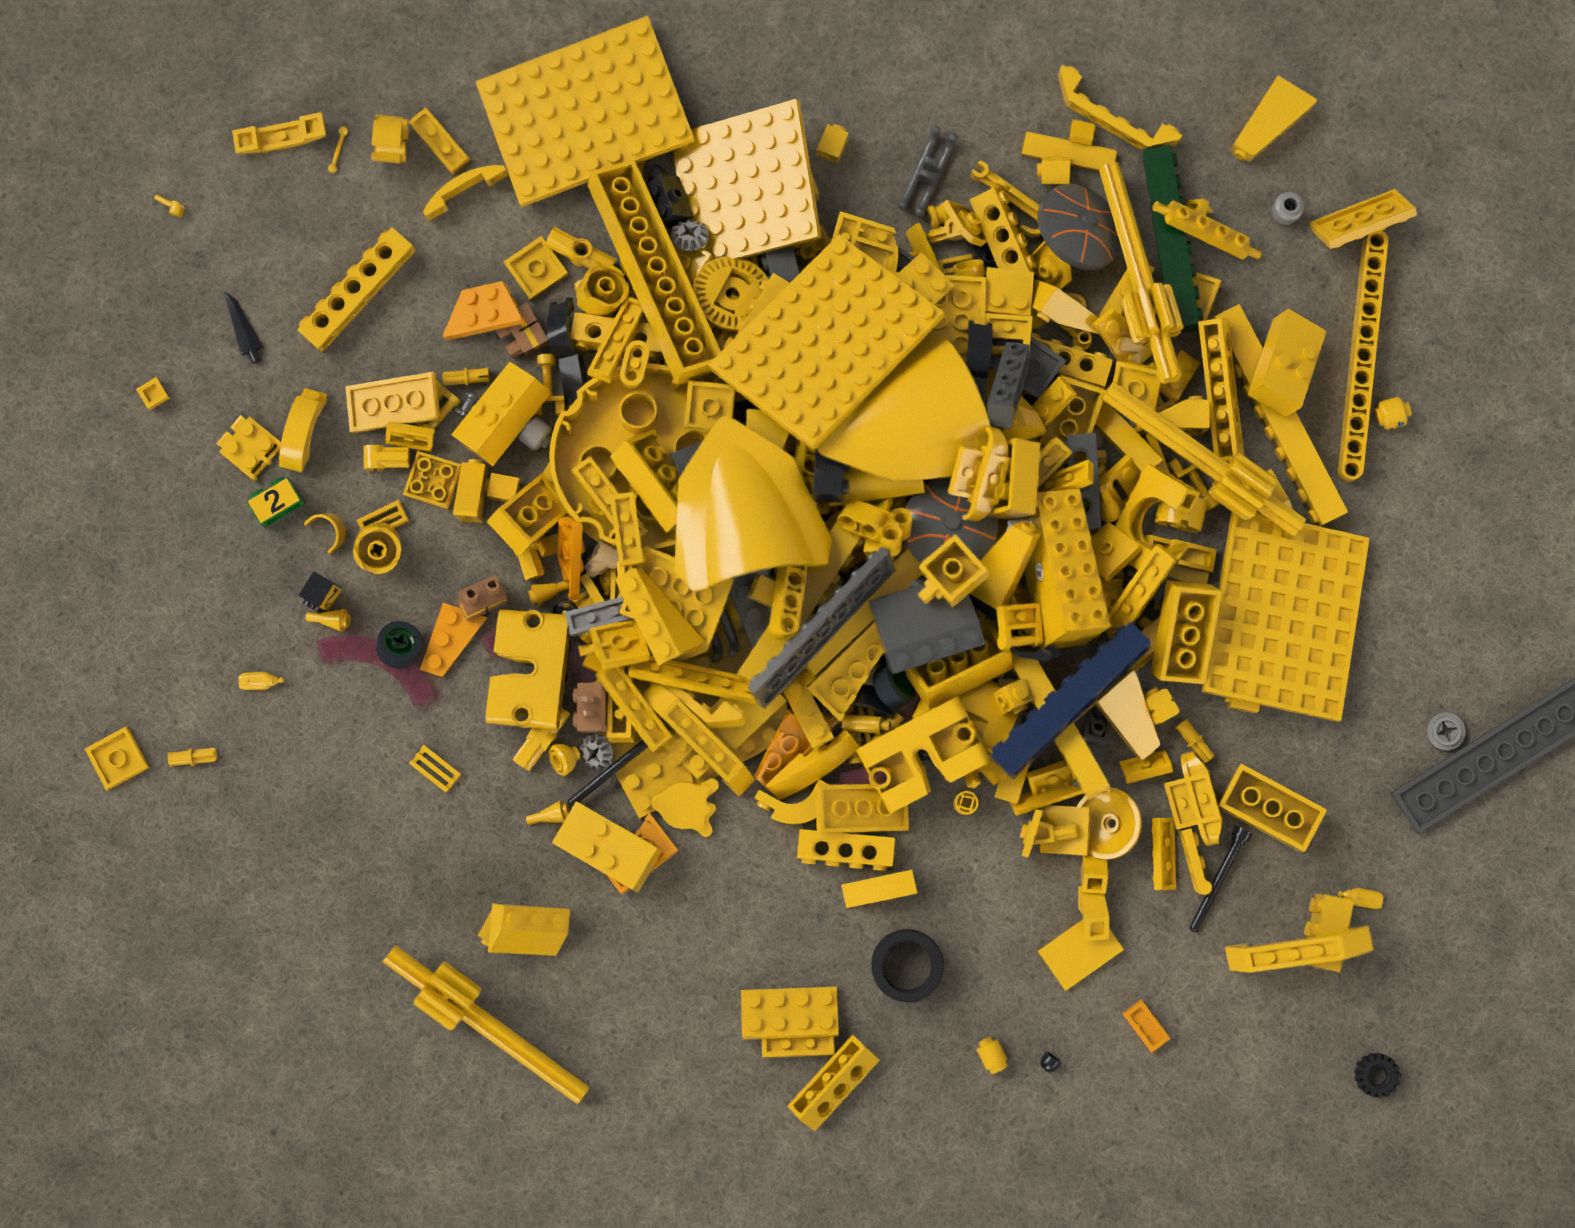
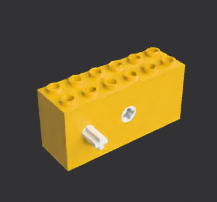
[1007,489,1111,649]

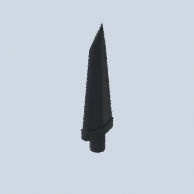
[224,291,264,364]

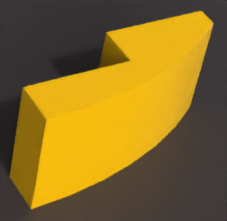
[995,763,1031,804]

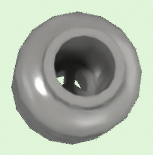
[1271,192,1304,225]
[518,416,552,451]

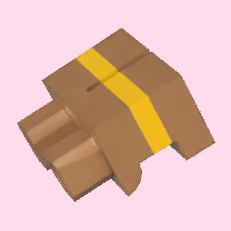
[496,302,549,359]
[457,575,508,622]

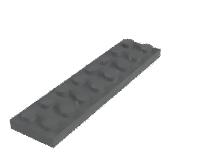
[748,547,896,710]

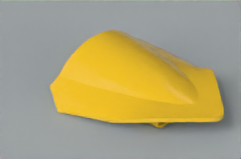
[817,330,991,481]
[675,416,832,592]

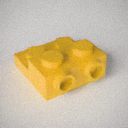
[663,728,731,779]

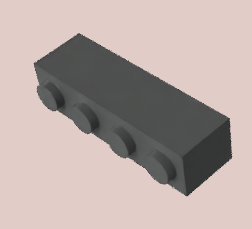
[761,245,799,283]

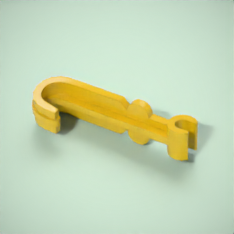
[970,161,1041,238]

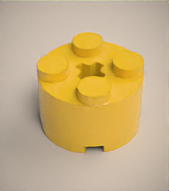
[372,114,409,164]
[576,264,629,317]
[1154,498,1207,533]
[353,523,402,574]

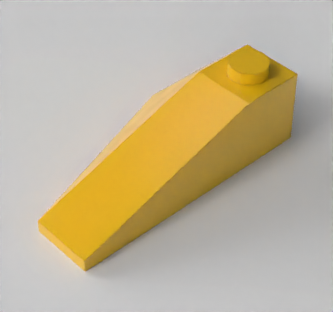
[1031,279,1099,334]
[984,367,1046,441]

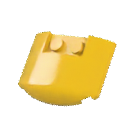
[831,211,898,272]
[912,680,1019,753]

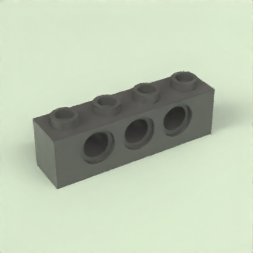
[987,342,1029,428]
[1062,433,1101,529]

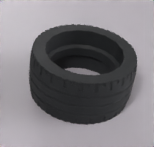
[871,929,944,1002]

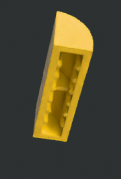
[829,467,925,506]

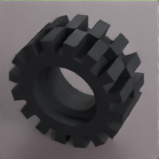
[1354,1053,1401,1098]

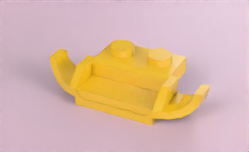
[948,426,1011,522]
[1164,751,1223,846]

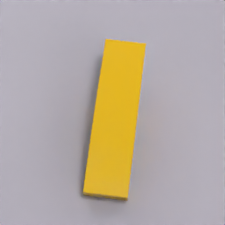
[1094,401,1163,473]
[766,730,860,800]

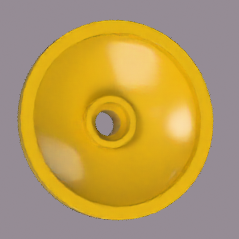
[1077,787,1142,859]

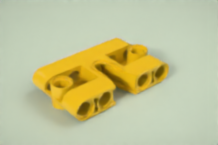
[486,609,570,730]
[856,696,992,813]

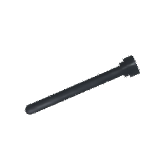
[568,739,648,807]
[1190,825,1253,932]

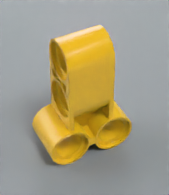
[837,499,913,557]

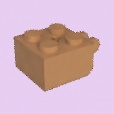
[573,683,608,733]

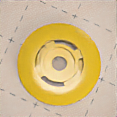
[692,257,767,331]

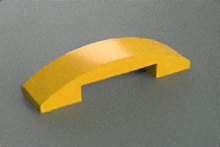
[232,112,326,154]
[423,165,508,222]

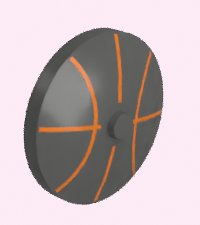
[1037,184,1122,271]
[904,478,998,563]

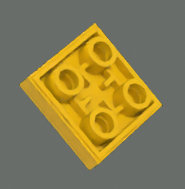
[403,451,461,510]

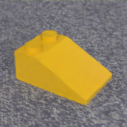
[1038,373,1106,458]
[1134,396,1210,436]
[487,473,567,556]

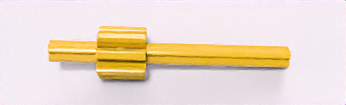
[1099,162,1183,384]
[1101,382,1307,537]
[383,945,589,1104]

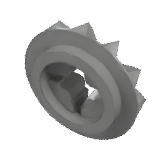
[671,218,708,251]
[1426,712,1465,750]
[579,734,613,772]

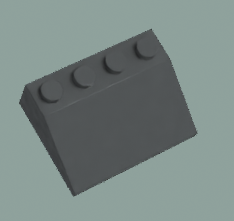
[868,583,985,674]

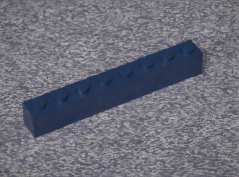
[991,622,1151,780]

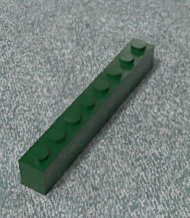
[1142,145,1203,333]

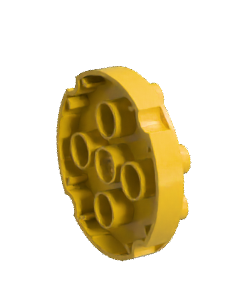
[549,363,709,553]

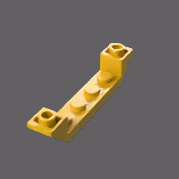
[1058,64,1182,151]
[647,644,746,729]
[641,682,755,797]
[1225,926,1374,973]

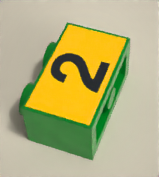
[247,477,305,528]

